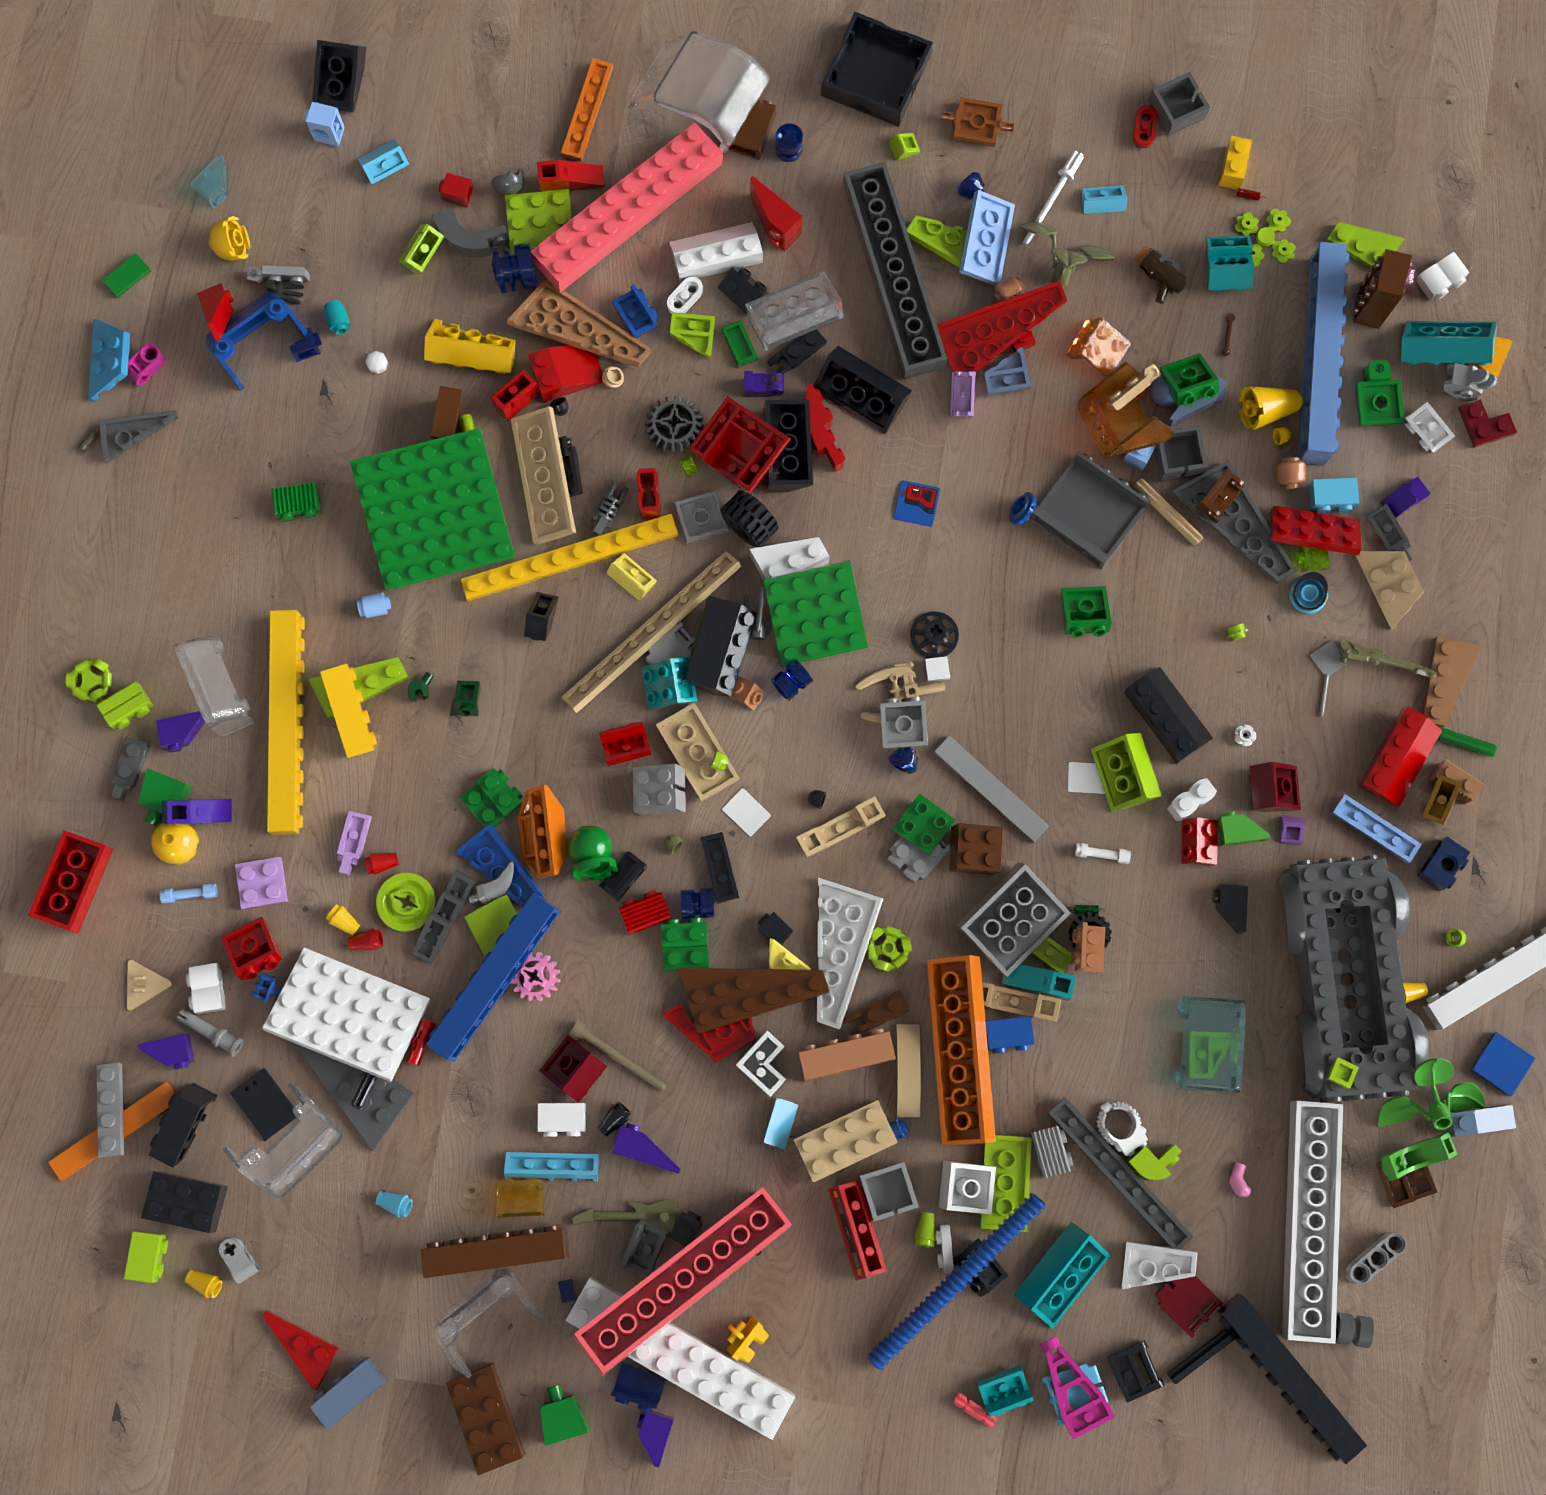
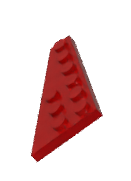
[937,280,1067,373]

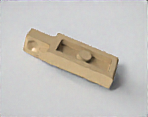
[1105,364,1161,411]

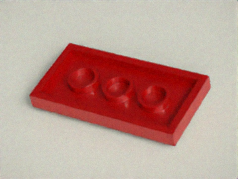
[1271,505,1361,556]

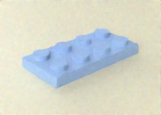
[959,190,1015,286]

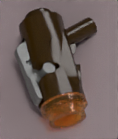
[1134,246,1187,304]

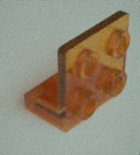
[1066,318,1130,378]

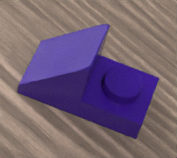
[1380,476,1431,518]

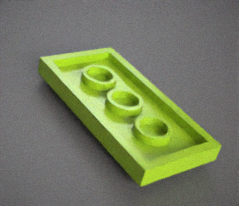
[980,1135,1032,1232]

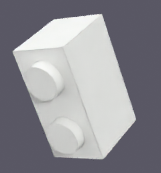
[538,1103,586,1137]

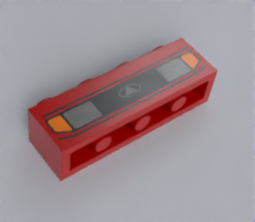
[828,1180,887,1280]

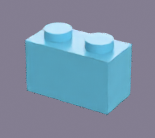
[1308,478,1359,514]

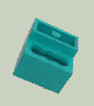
[1205,236,1254,291]

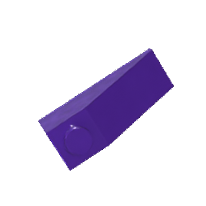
[612,1123,681,1174]

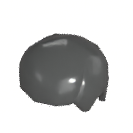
[491,168,524,195]

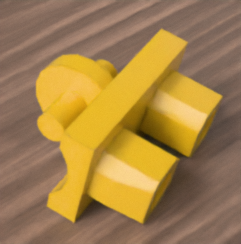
[726,1316,769,1363]

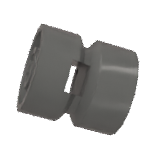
[1335,1312,1374,1348]

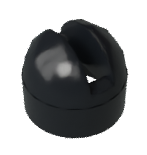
[550,397,569,416]
[808,790,826,809]

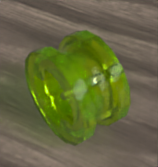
[680,455,698,477]

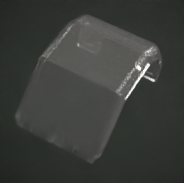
[628,31,771,153]

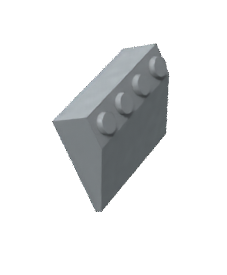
[954,863,1071,977]

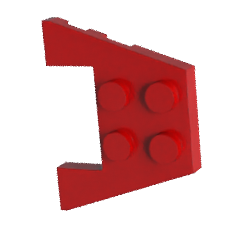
[663,1003,756,1063]

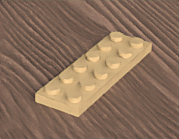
[511,406,576,545]

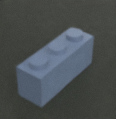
[310,1358,387,1430]

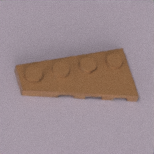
[1422,636,1481,727]

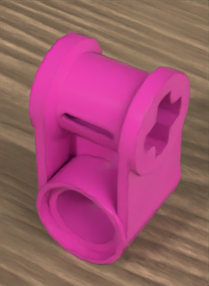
[128,343,166,386]

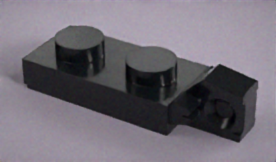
[559,436,583,497]

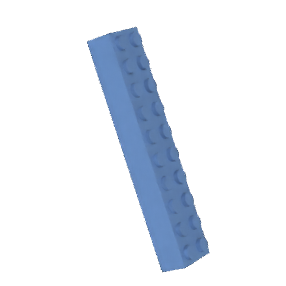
[1298,242,1349,466]

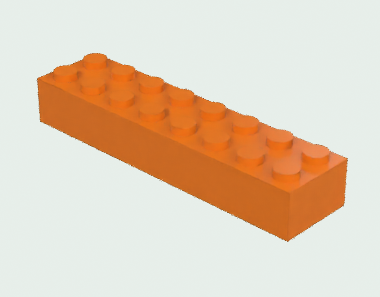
[927,955,996,1146]

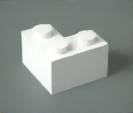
[736,1030,786,1097]

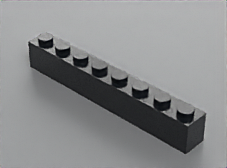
[1217,1293,1367,1464]

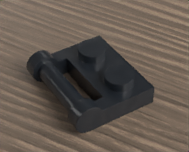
[1107,1340,1165,1403]

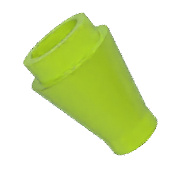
[914,1212,937,1248]

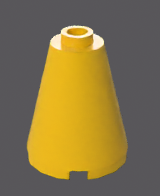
[1238,386,1303,430]

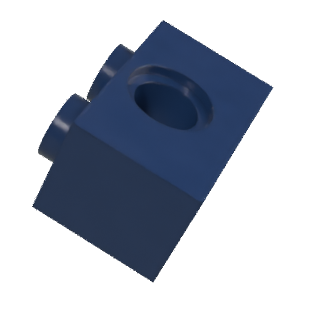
[1417,836,1470,891]

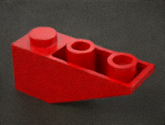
[537,160,605,191]

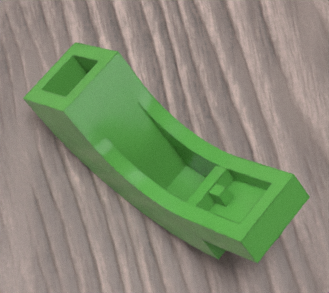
[1381,1132,1458,1181]

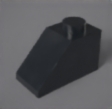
[524,592,559,641]
[1212,884,1248,934]

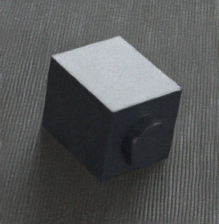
[758,912,793,945]

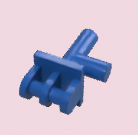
[251,973,282,1010]

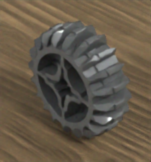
[645,395,704,455]

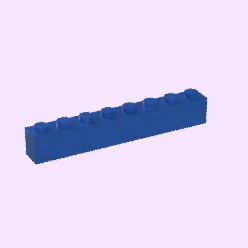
[426,893,561,1062]

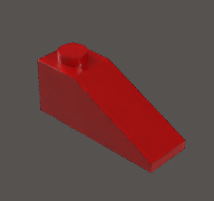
[197,283,234,341]

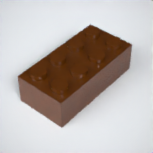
[1352,249,1412,329]
[446,1363,526,1475]

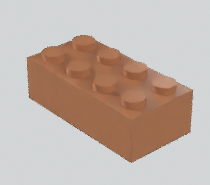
[798,1029,896,1082]

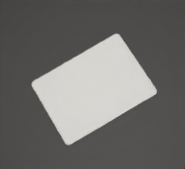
[1068,762,1105,794]
[722,788,771,836]

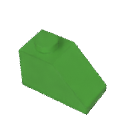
[1217,811,1270,847]

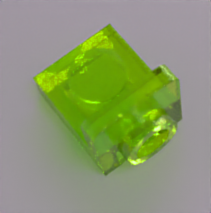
[1297,547,1330,572]

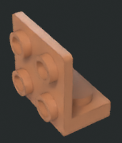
[1071,922,1105,973]

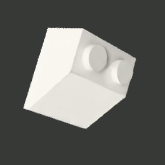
[939,1160,996,1214]

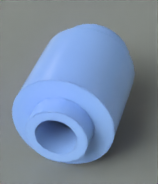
[357,592,391,618]

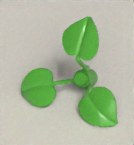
[1377,1058,1485,1130]

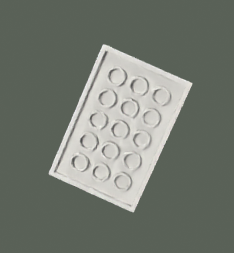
[263,948,430,1082]

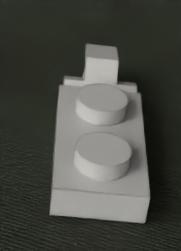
[247,265,310,284]

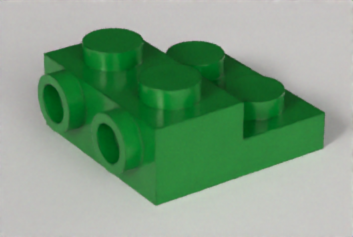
[1160,353,1219,406]
[1061,586,1112,638]
[460,768,523,828]
[661,918,709,972]

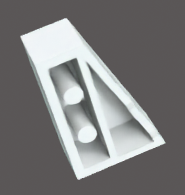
[750,537,829,579]

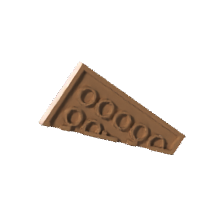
[507,279,651,368]

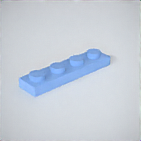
[1331,794,1422,864]

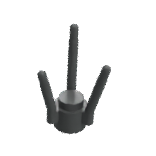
[744,585,772,640]

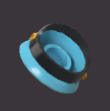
[1289,572,1328,614]

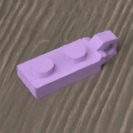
[337,811,372,876]

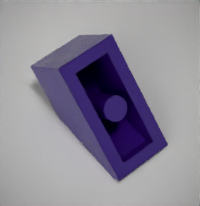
[156,711,206,752]
[138,1033,195,1070]
[636,1409,674,1468]

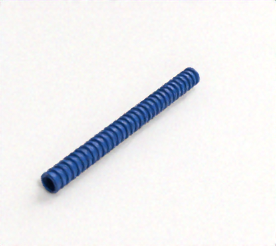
[868,1192,1046,1370]

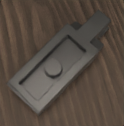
[1367,504,1412,561]
[111,737,150,801]

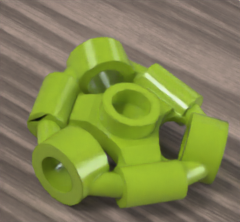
[66,658,112,703]
[867,926,912,972]

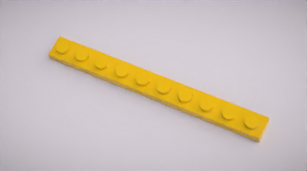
[461,513,678,601]

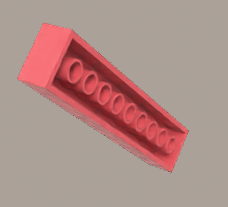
[531,122,723,293]
[573,1187,792,1376]

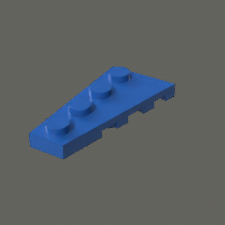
[455,824,545,908]

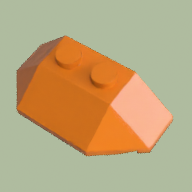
[517,785,569,879]

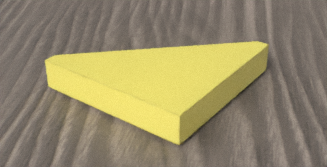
[769,939,811,970]

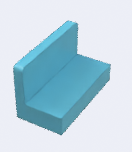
[357,139,409,184]

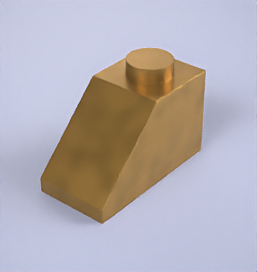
[1422,775,1462,826]

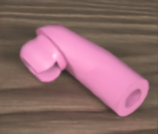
[1229,1162,1251,1198]

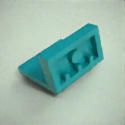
[642,657,697,710]

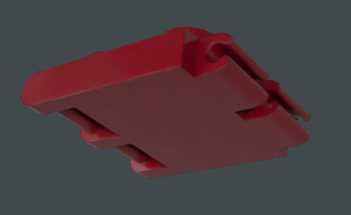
[1154,1276,1223,1338]

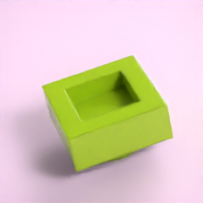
[1326,1057,1359,1089]

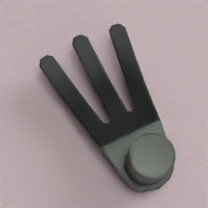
[265,280,304,304]

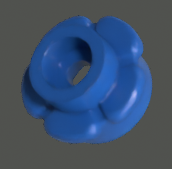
[890,1117,909,1140]

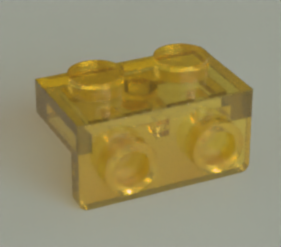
[495,1178,544,1218]

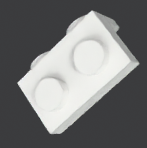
[1405,402,1455,453]

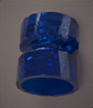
[775,123,803,162]
[771,659,813,701]
[681,888,714,919]

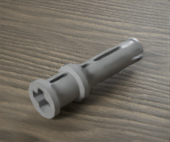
[176,1008,244,1057]

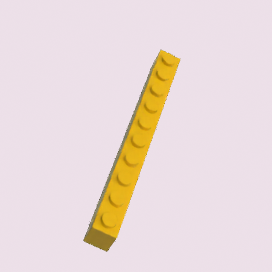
[267,610,305,835]

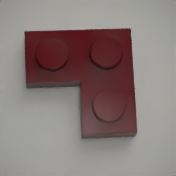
[1458,399,1517,448]

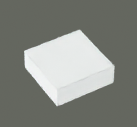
[925,656,950,682]

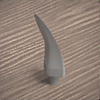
[468,862,514,906]

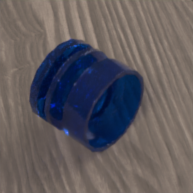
[492,242,538,294]

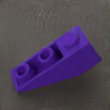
[162,799,232,824]

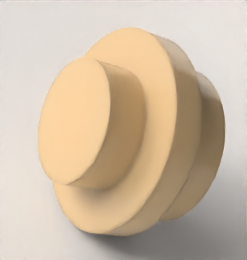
[602,367,624,388]

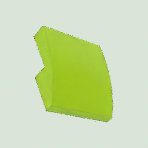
[464,894,517,957]

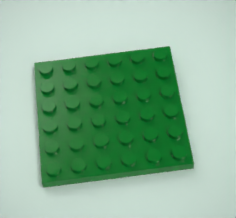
[350,428,515,591]

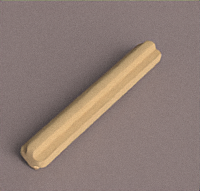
[1134,479,1203,546]

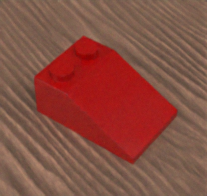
[750,176,802,252]
[528,345,604,403]

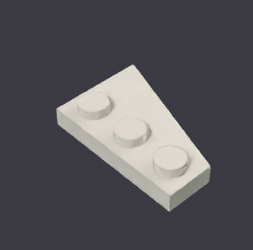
[1122,1242,1198,1289]

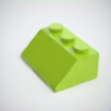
[1091,732,1162,812]

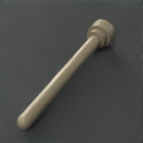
[569,1020,666,1091]

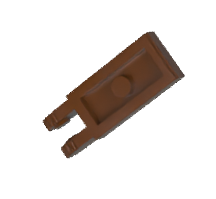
[843,990,910,1036]

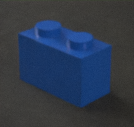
[985,1016,1035,1054]

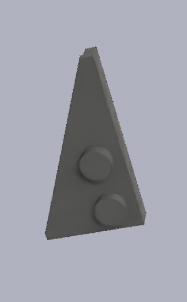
[99,410,178,463]

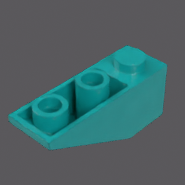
[1001,964,1076,1001]

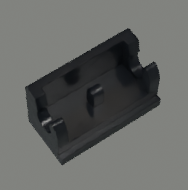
[599,851,647,902]

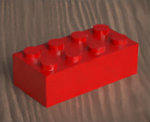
[28,830,114,934]

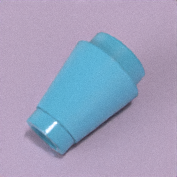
[376,1191,413,1218]

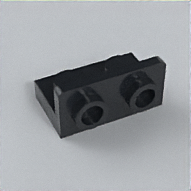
[953,1238,1008,1297]

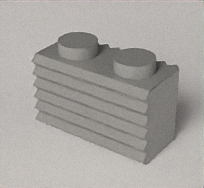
[1029,1126,1073,1179]

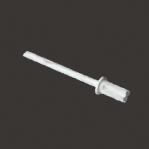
[1023,150,1084,244]

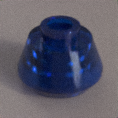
[957,172,985,200]
[889,747,918,774]

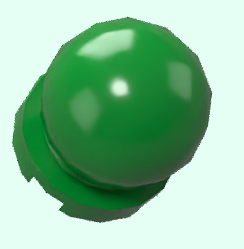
[568,826,618,882]

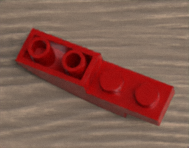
[806,383,845,472]

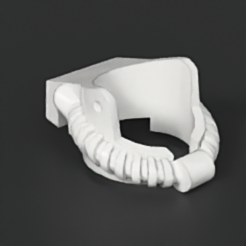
[1096,1101,1148,1157]

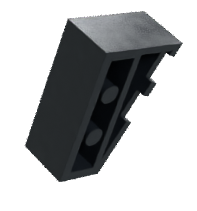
[149,1083,218,1168]

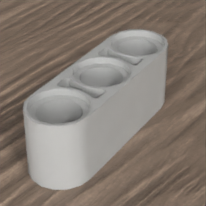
[1344,1232,1406,1284]

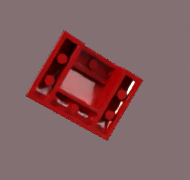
[689,396,790,493]

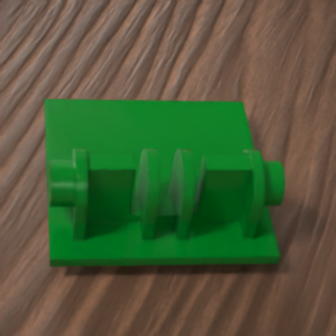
[893,793,955,856]

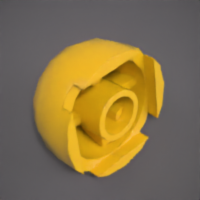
[209,216,250,262]
[151,823,199,865]

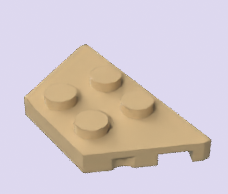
[1356,551,1424,630]

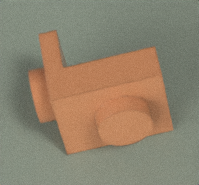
[727,676,764,711]

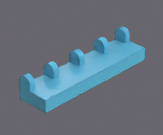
[504,1152,599,1182]

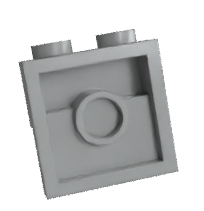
[880,697,928,749]

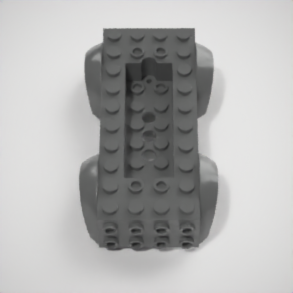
[1277,855,1429,1103]

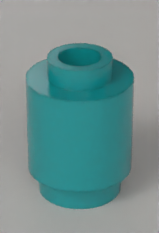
[324,300,351,335]

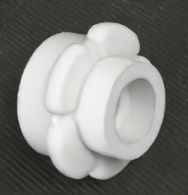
[1234,725,1256,746]

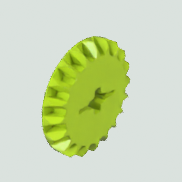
[376,873,436,932]

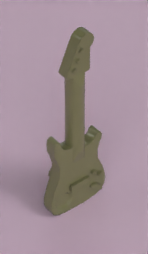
[1339,640,1437,679]
[572,1200,676,1233]

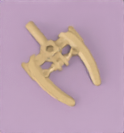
[855,662,945,723]

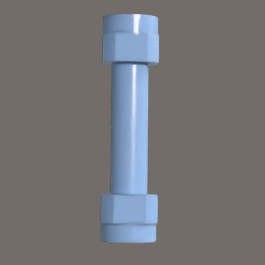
[160,884,218,904]

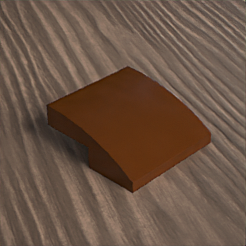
[1376,1161,1438,1208]

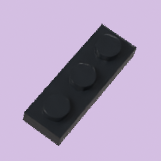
[701,832,739,904]

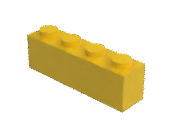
[320,664,377,758]

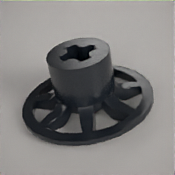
[911,611,959,658]

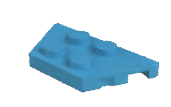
[88,319,130,401]

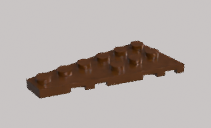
[678,968,830,1035]

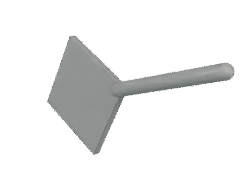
[1309,640,1346,717]

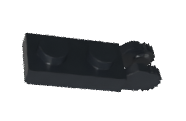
[767,325,827,375]

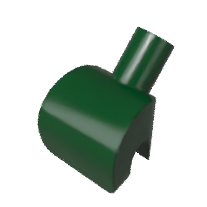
[408,672,434,703]

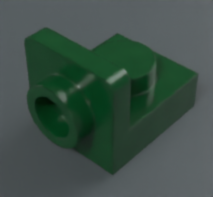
[454,680,481,717]

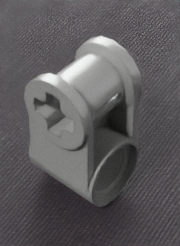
[219,1237,260,1284]

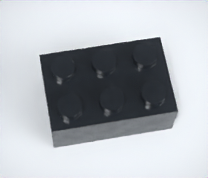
[141,1171,228,1233]

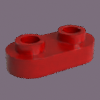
[1133,105,1158,148]

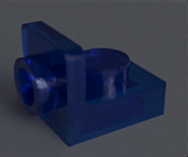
[289,327,322,362]

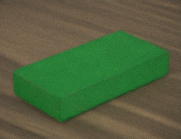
[102,253,151,298]
[721,320,758,368]

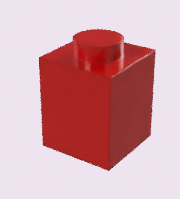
[439,173,474,208]

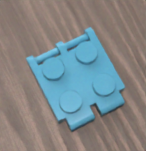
[1042,1363,1109,1425]

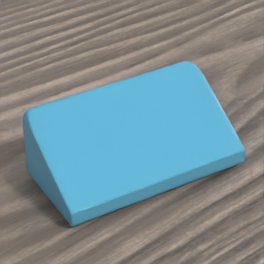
[1081,185,1127,214]
[763,1098,799,1149]

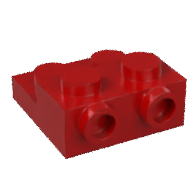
[221,917,283,981]

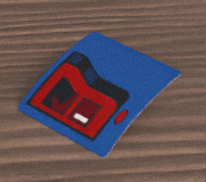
[894,480,940,527]

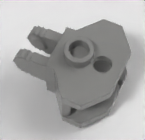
[1443,363,1497,401]

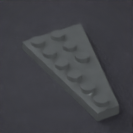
[1170,460,1297,584]
[296,1044,415,1151]

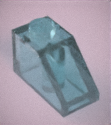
[190,154,228,209]

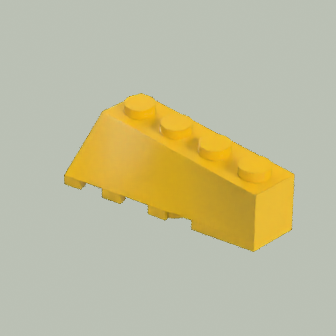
[424,319,516,374]

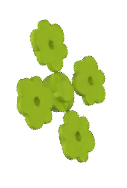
[1235,209,1296,267]

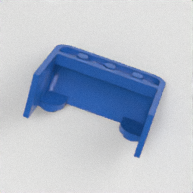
[206,293,311,390]

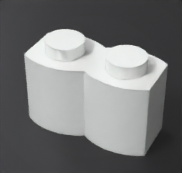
[1415,252,1469,300]
[1167,778,1217,821]
[186,963,226,1014]

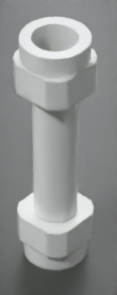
[1074,843,1131,864]

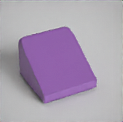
[1279,816,1305,844]

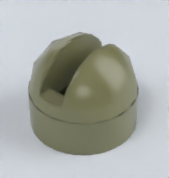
[664,834,684,854]

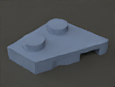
[983,347,1031,396]

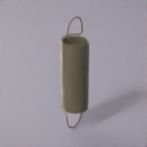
[75,426,100,455]

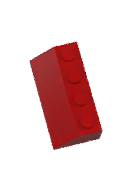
[1358,706,1442,808]

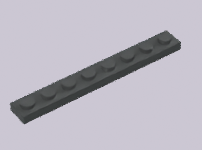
[1048,1097,1193,1249]

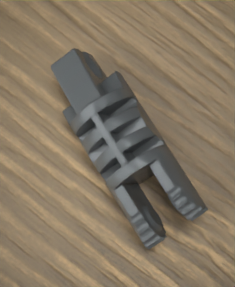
[590,479,629,536]

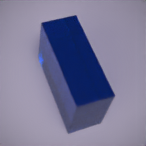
[558,1279,576,1303]

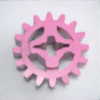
[511,952,560,1002]

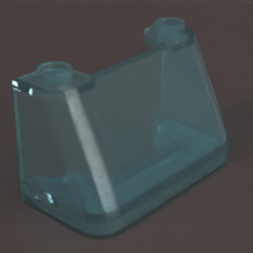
[1174,996,1246,1094]

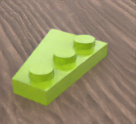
[1326,222,1405,269]

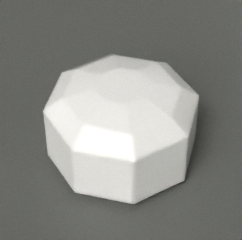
[365,351,388,374]

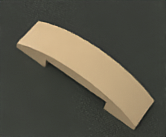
[796,797,886,858]
[982,982,1062,1022]
[896,1024,921,1117]

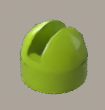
[710,751,729,771]
[1446,929,1466,947]

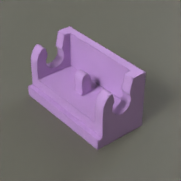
[950,371,975,417]

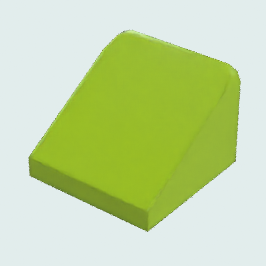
[889,133,921,160]

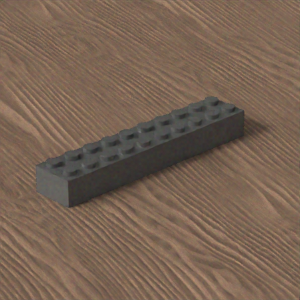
[843,162,947,379]

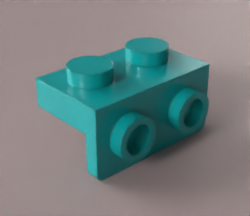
[976,1365,1033,1417]

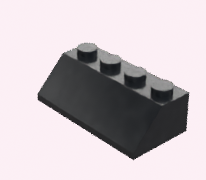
[813,346,912,434]
[763,400,813,493]
[682,596,757,696]
[1124,667,1213,764]

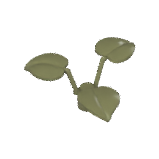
[1019,222,1115,286]

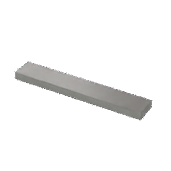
[934,735,1049,843]

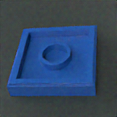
[1470,1032,1536,1096]

